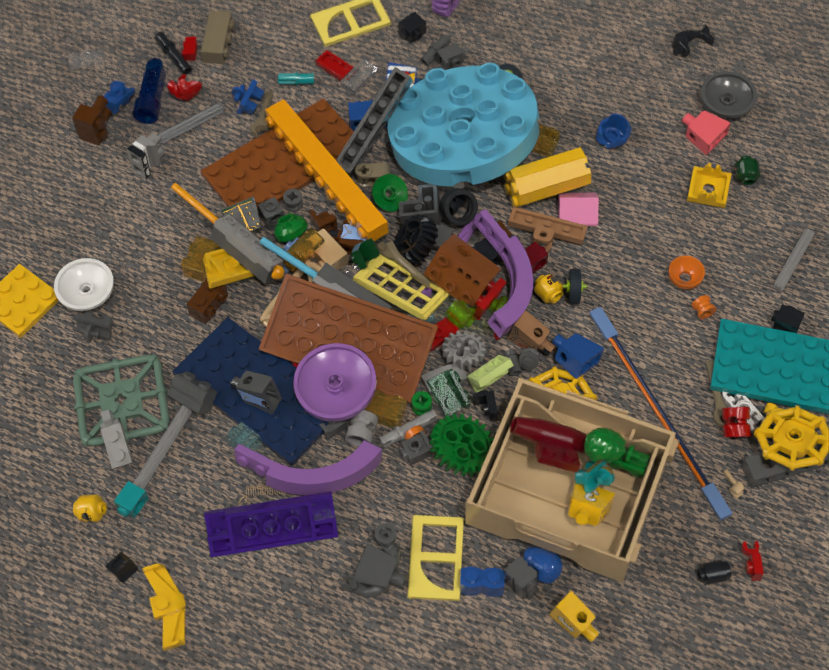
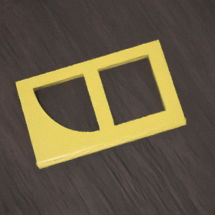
[310,0,391,47]
[407,515,464,601]

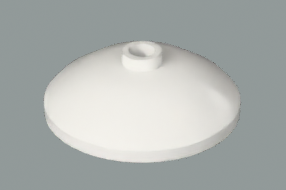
[54,258,114,311]

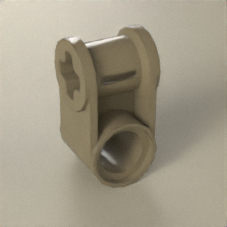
[355,162,391,188]

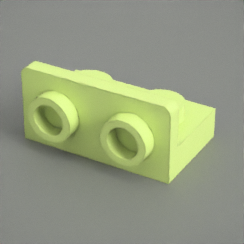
[467,355,514,393]

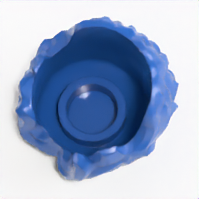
[597,113,632,149]
[524,547,562,584]

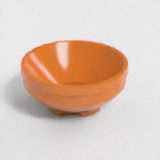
[669,256,705,289]

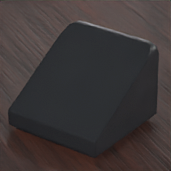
[105,552,138,583]

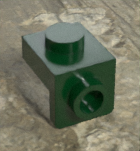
[351,238,380,270]

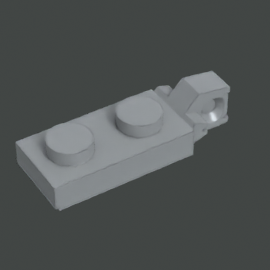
[100,410,134,469]

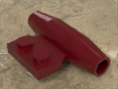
[510,416,588,473]

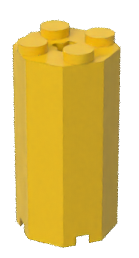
[503,147,591,207]

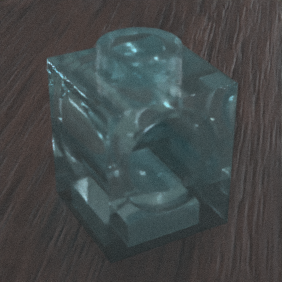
[227,422,261,451]

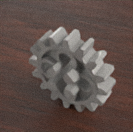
[442,330,486,370]

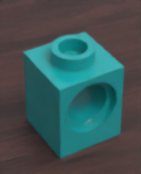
[114,481,149,519]

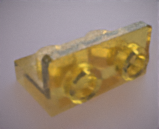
[531,123,560,157]

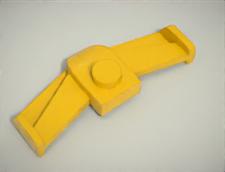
[142,563,186,651]

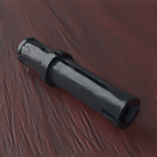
[154,31,193,75]

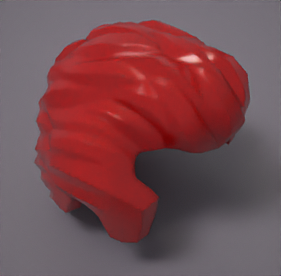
[167,74,202,101]

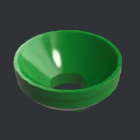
[274,213,308,242]

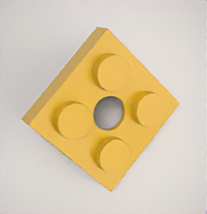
[687,163,732,208]

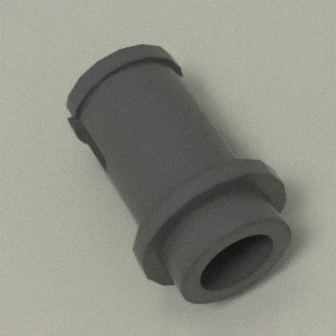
[504,349,522,376]

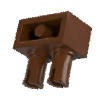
[72,95,112,146]

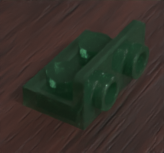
[426,369,471,416]

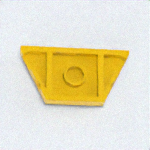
[203,249,255,289]

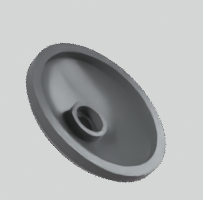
[701,71,757,118]

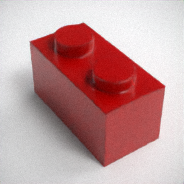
[182,37,198,61]

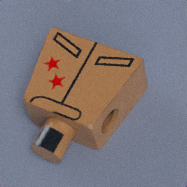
[507,310,556,356]

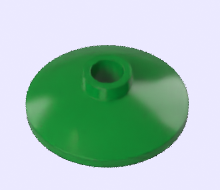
[372,174,408,212]

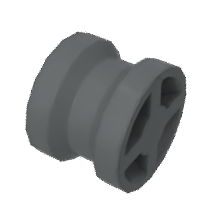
[283,188,303,212]

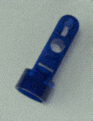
[132,58,166,124]

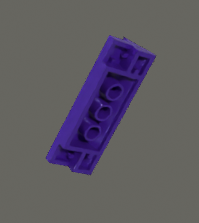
[204,491,338,557]

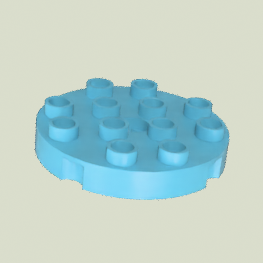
[388,63,539,187]

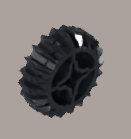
[393,214,439,266]

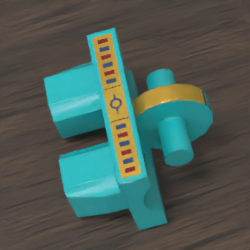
[575,460,615,493]

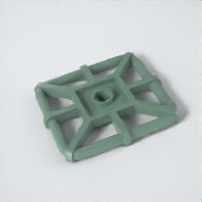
[73,354,169,447]

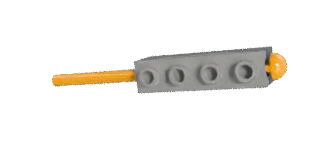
[171,183,284,284]

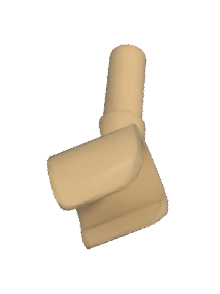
[723,470,744,498]

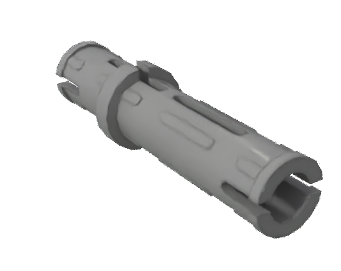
[378,409,438,449]

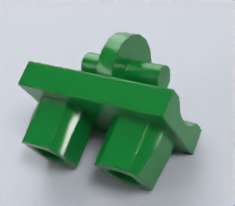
[607,444,650,477]

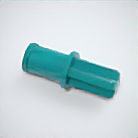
[278,71,314,86]

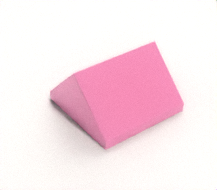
[558,192,599,226]

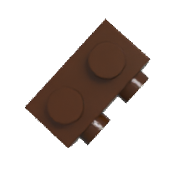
[186,279,228,325]

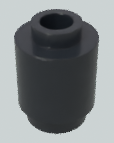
[697,560,731,585]

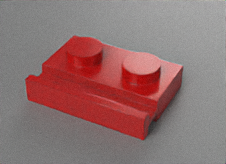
[472,277,507,321]

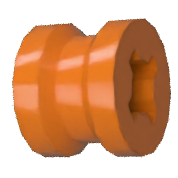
[691,295,717,320]

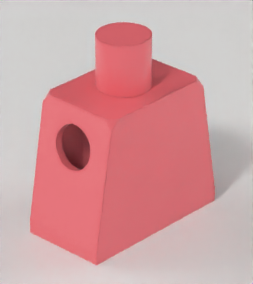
[682,111,731,155]

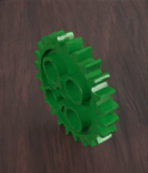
[429,413,494,477]

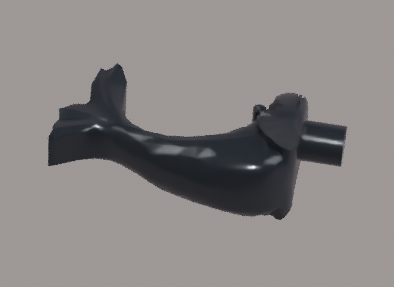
[672,24,715,57]

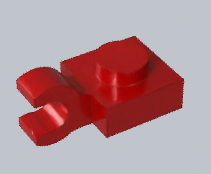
[741,541,764,581]

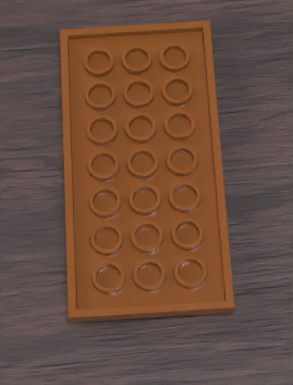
[200,98,354,207]
[259,274,439,403]

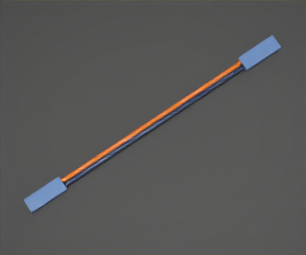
[589,307,733,521]

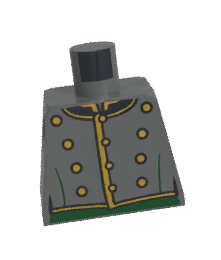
[219,196,262,238]

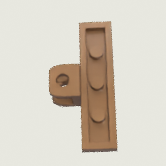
[508,207,588,252]

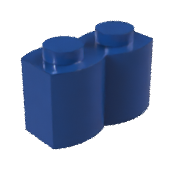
[460,567,505,597]

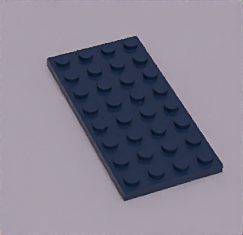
[172,317,329,466]

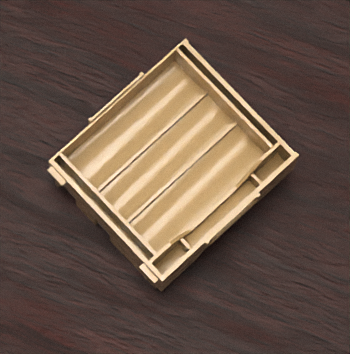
[465,378,679,583]

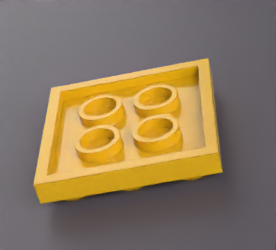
[0,264,59,338]

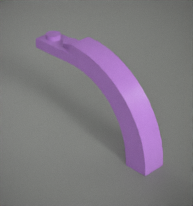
[474,209,533,338]
[234,440,382,495]

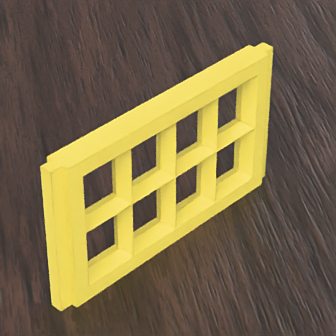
[353,254,450,320]

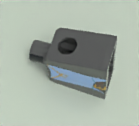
[231,371,282,414]

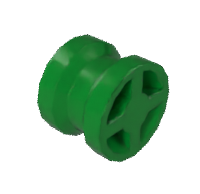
[412,391,432,416]

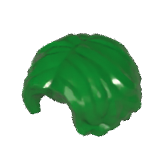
[584,428,626,463]

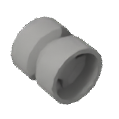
[345,410,378,447]

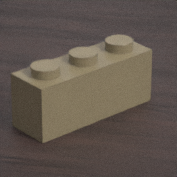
[201,10,235,65]

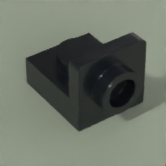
[473,390,498,422]

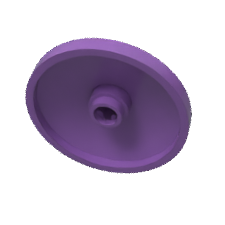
[293,343,377,422]

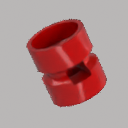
[722,407,751,437]

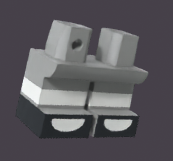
[127,133,164,179]

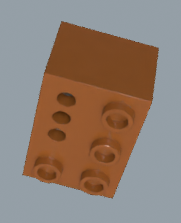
[423,234,501,310]

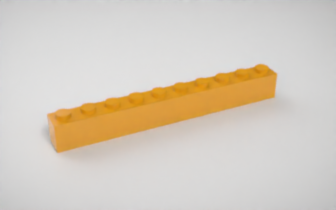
[265,99,389,241]

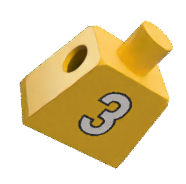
[568,481,616,526]
[549,591,600,642]

